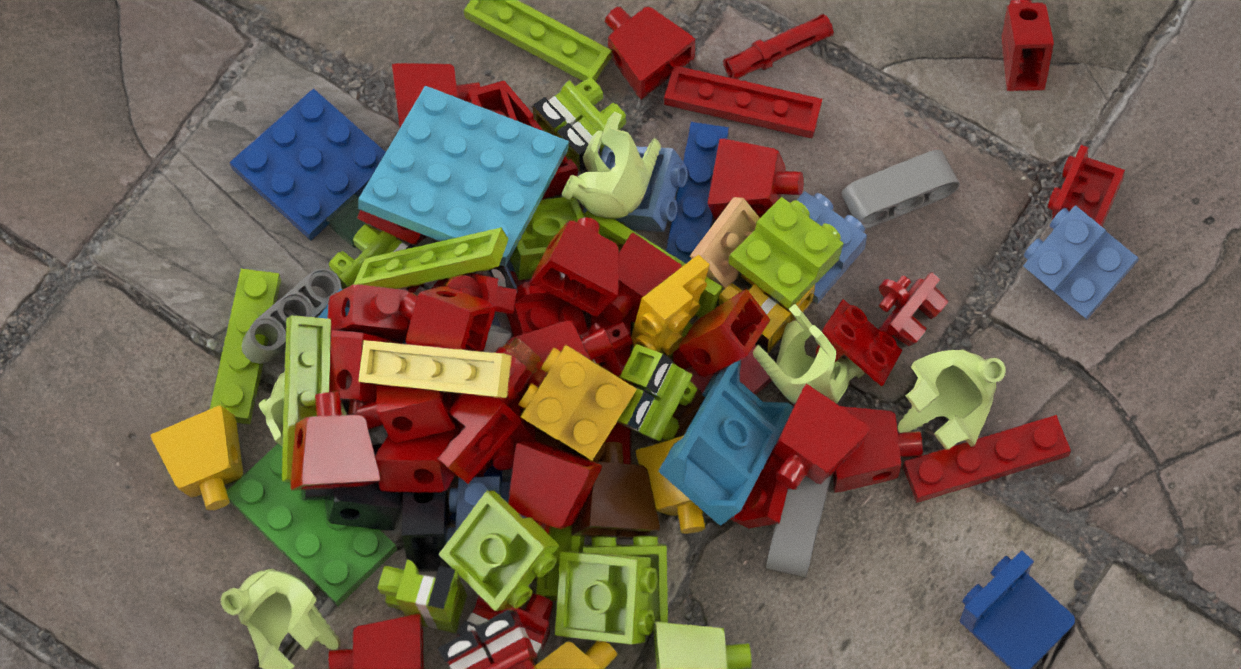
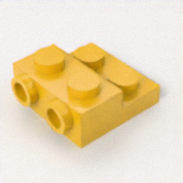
[631,254,710,355]
[518,344,637,460]

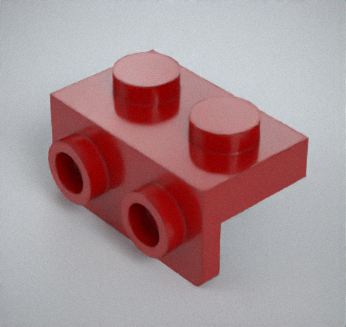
[1048,145,1125,227]

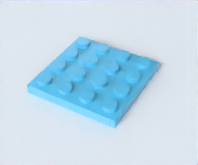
[358,86,569,267]

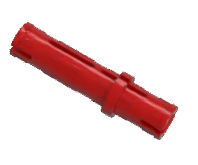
[723,14,834,79]

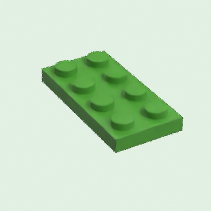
[227,444,397,607]

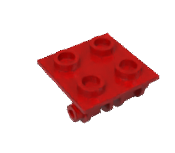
[816,299,903,387]

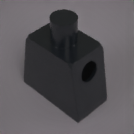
[301,443,402,531]
[402,490,450,572]

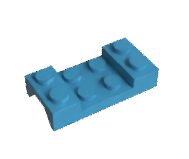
[658,360,794,526]

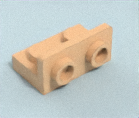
[690,197,760,289]

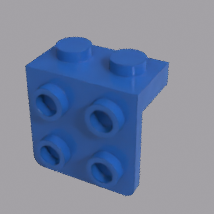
[959,550,1075,669]

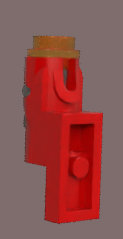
[438,337,541,484]

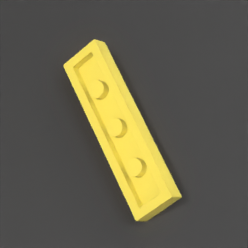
[358,340,512,398]

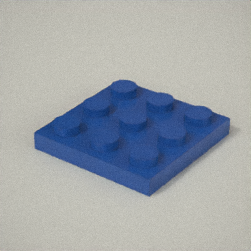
[230,88,386,241]

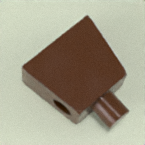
[571,442,660,539]

